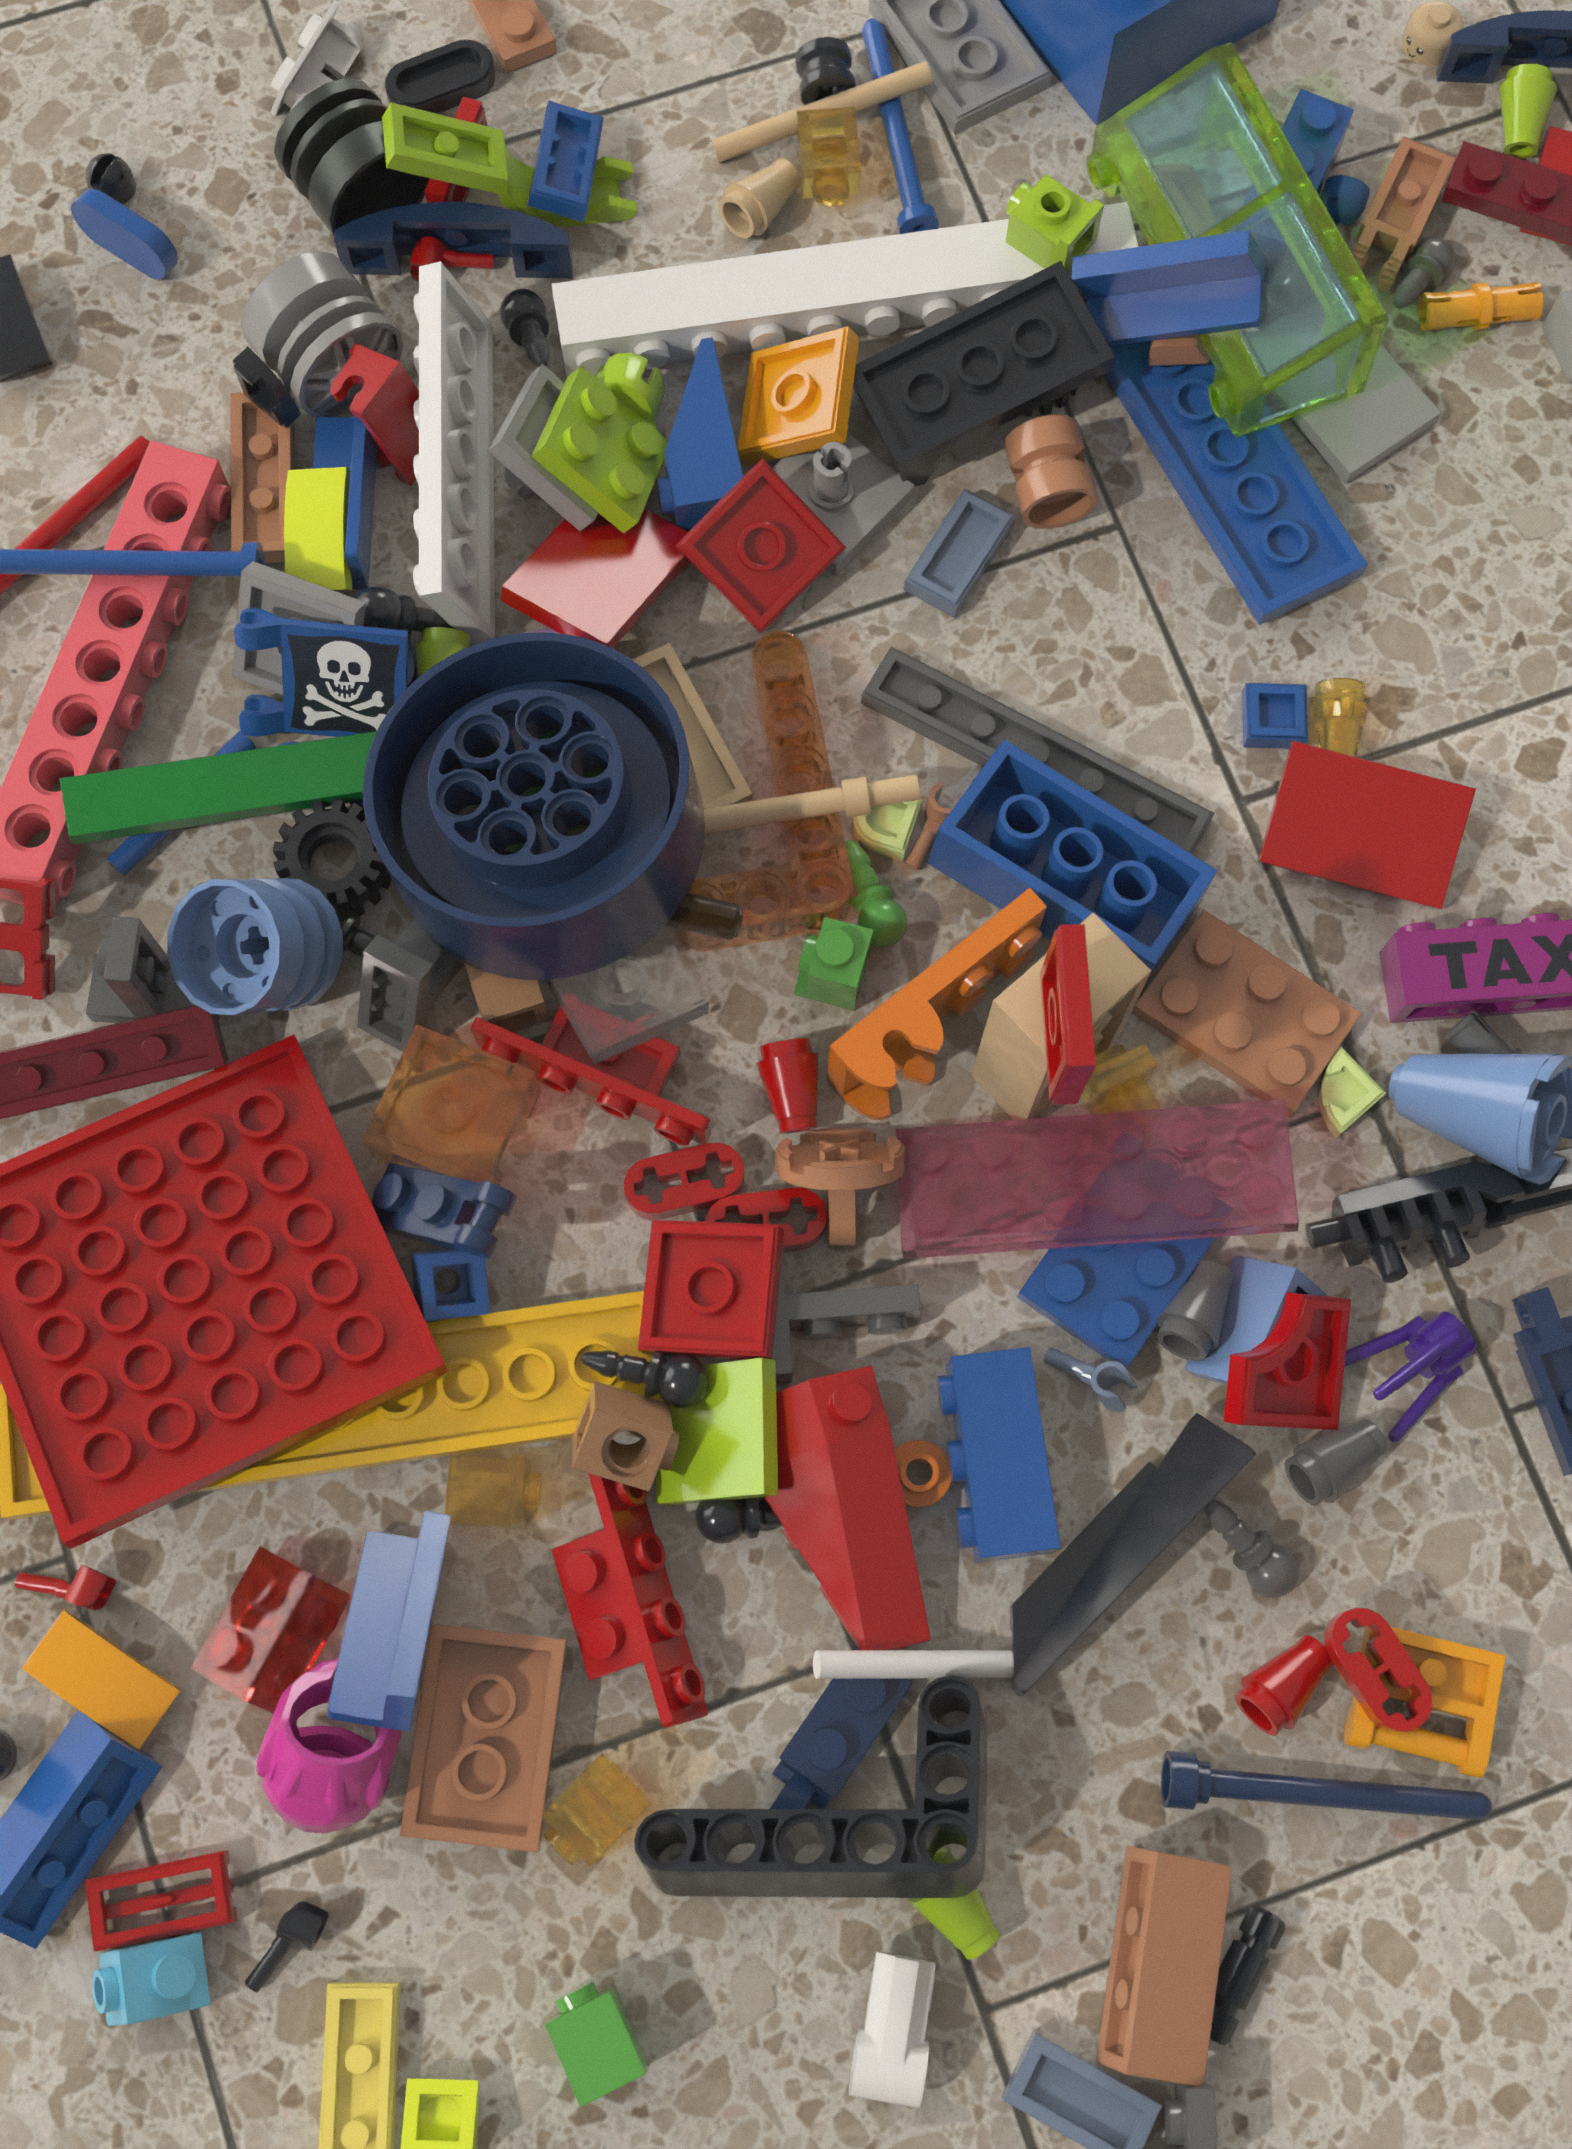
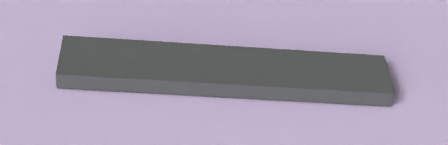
[861,646,1215,854]

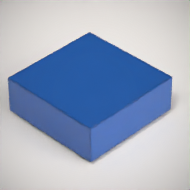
[1242,683,1308,749]

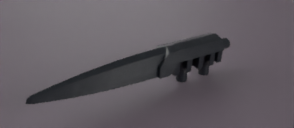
[1305,1146,1572,1283]

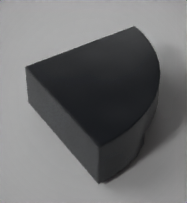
[232,347,301,428]

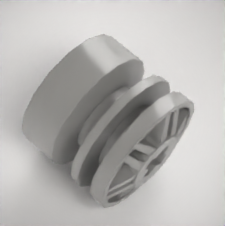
[241,251,403,417]

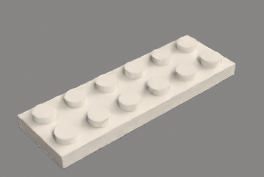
[413,261,495,645]

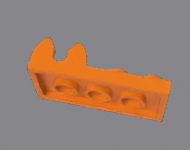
[826,888,1047,1120]

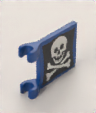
[234,608,408,737]

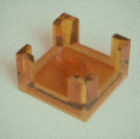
[362,1024,541,1185]

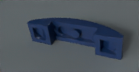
[1437,10,1572,84]
[334,202,573,279]

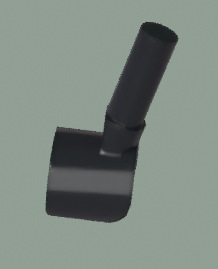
[245,1901,329,1992]

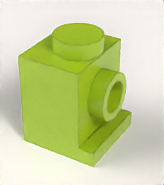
[1006,173,1104,273]

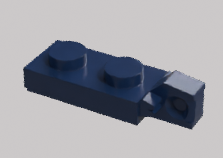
[1512,1287,1572,1476]
[769,1645,913,1809]

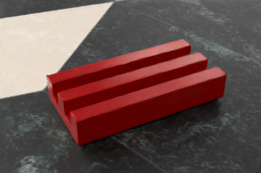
[85,1850,238,1952]

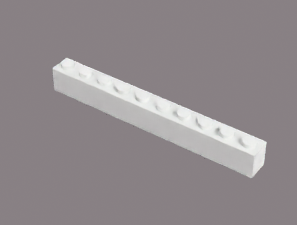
[552,202,1139,377]

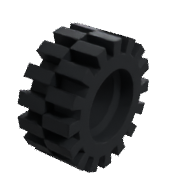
[273,799,392,916]

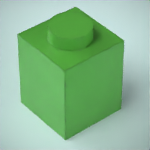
[545,1981,649,2108]

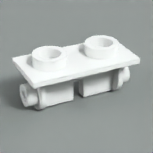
[270,0,364,116]

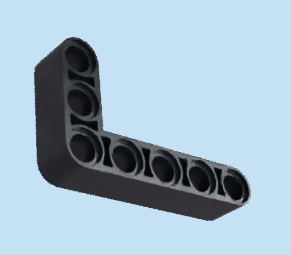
[634,1675,988,1898]

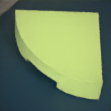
[1318,1047,1386,1138]

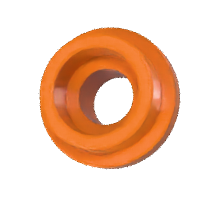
[895,1440,951,1508]

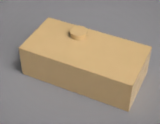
[971,912,1151,1130]

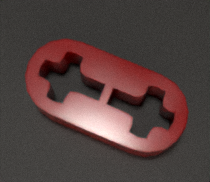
[624,1142,744,1220]
[706,1187,827,1253]
[1324,1608,1432,1732]

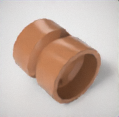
[1004,414,1098,529]

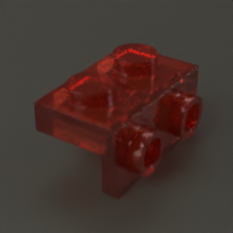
[191,1546,350,1714]

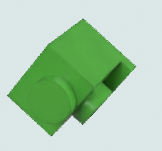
[794,916,874,1011]

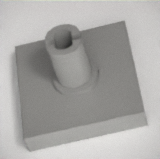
[488,364,598,531]
[772,432,915,577]
[232,561,366,695]

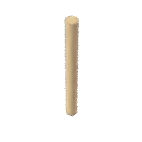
[711,61,933,162]

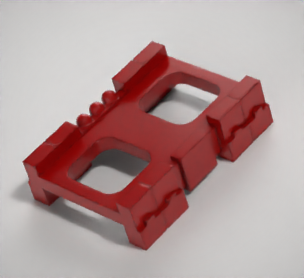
[0,878,55,1000]

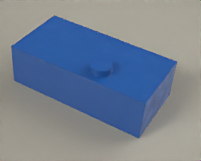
[928,739,1218,988]

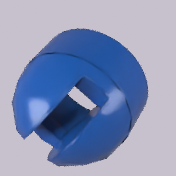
[1320,175,1370,226]

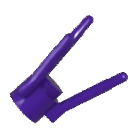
[1344,1311,1476,1442]

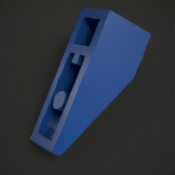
[656,337,743,532]

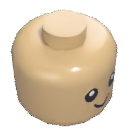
[1402,0,1464,67]

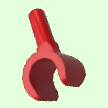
[410,237,493,281]
[15,1564,117,1611]

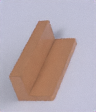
[1096,1846,1232,2086]

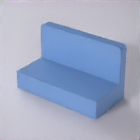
[1185,1256,1328,1385]

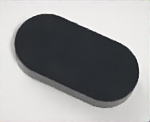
[385,40,496,114]

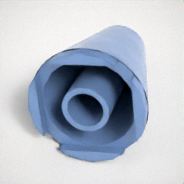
[1389,1053,1572,1184]

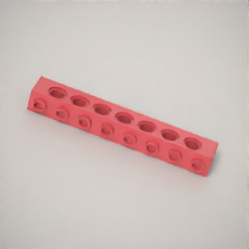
[0,440,231,909]

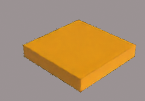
[737,326,859,466]

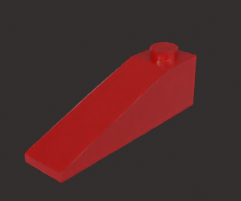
[764,1365,931,1650]

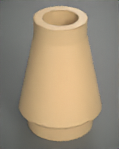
[718,158,801,238]

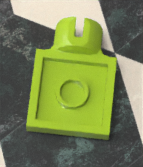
[531,353,668,533]

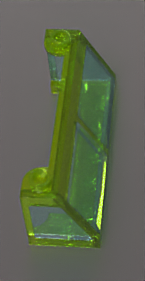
[1087,42,1389,438]

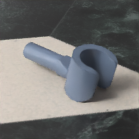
[1043,1347,1137,1412]

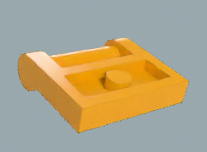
[1343,1626,1506,1779]

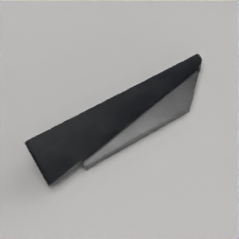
[1010,1413,1257,1696]

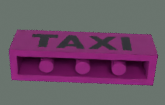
[1379,913,1572,1023]

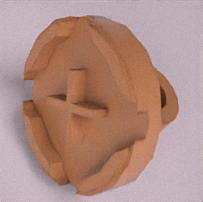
[775,1128,906,1246]

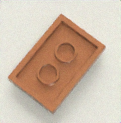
[1132,909,1362,1119]
[400,1624,568,1852]

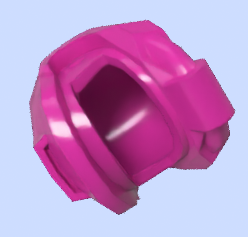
[256,1659,403,1834]

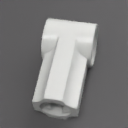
[848,1951,936,2109]

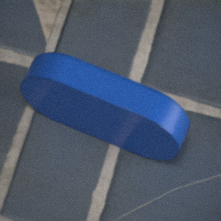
[71,189,178,280]

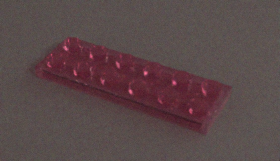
[896,1099,1299,1259]

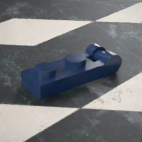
[371,1162,517,1259]

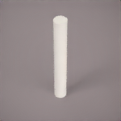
[813,1650,1014,1679]

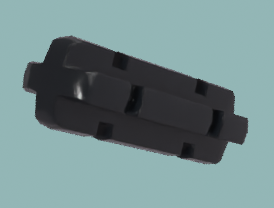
[1210,1906,1285,2045]

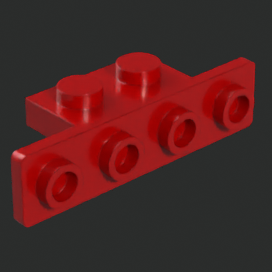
[470,997,712,1146]
[551,1473,708,1728]

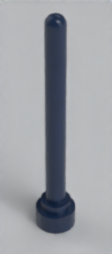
[1161,1751,1492,1820]

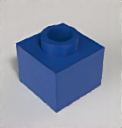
[411,1248,490,1321]

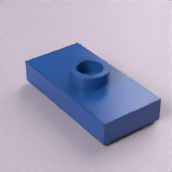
[527,100,604,222]

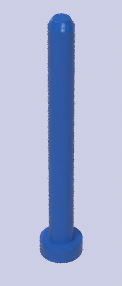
[862,18,939,234]
[0,542,265,576]

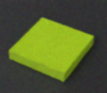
[656,1358,778,1505]

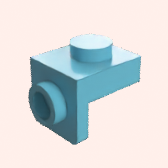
[92,1932,211,2026]

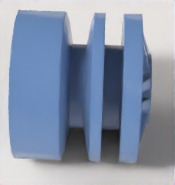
[167,878,343,1015]

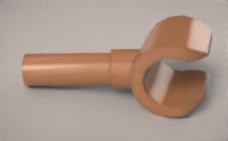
[905,783,963,871]

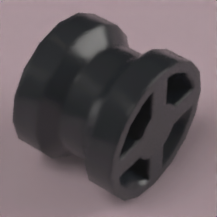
[795,37,856,105]

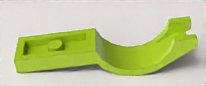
[382,102,638,227]

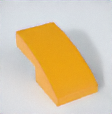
[22,1609,180,1750]

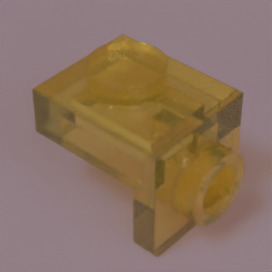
[1081,1043,1163,1144]

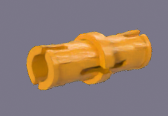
[1417,282,1544,332]

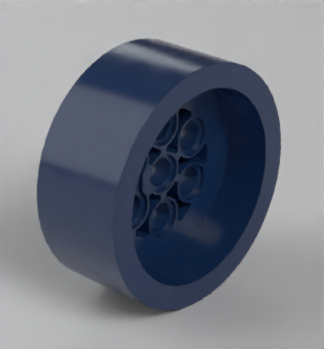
[363,633,705,980]

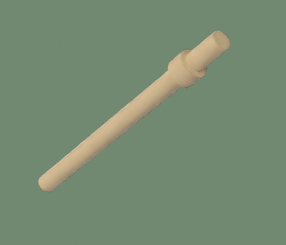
[564,774,921,836]

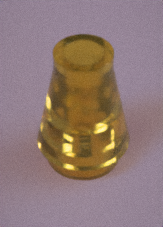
[1309,678,1371,757]

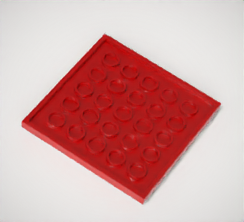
[0,1034,449,1550]

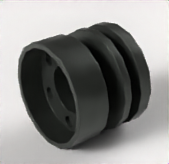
[274,78,430,235]

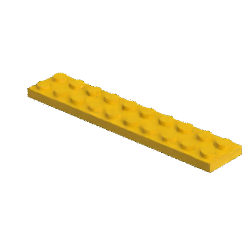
[0,1291,666,1520]

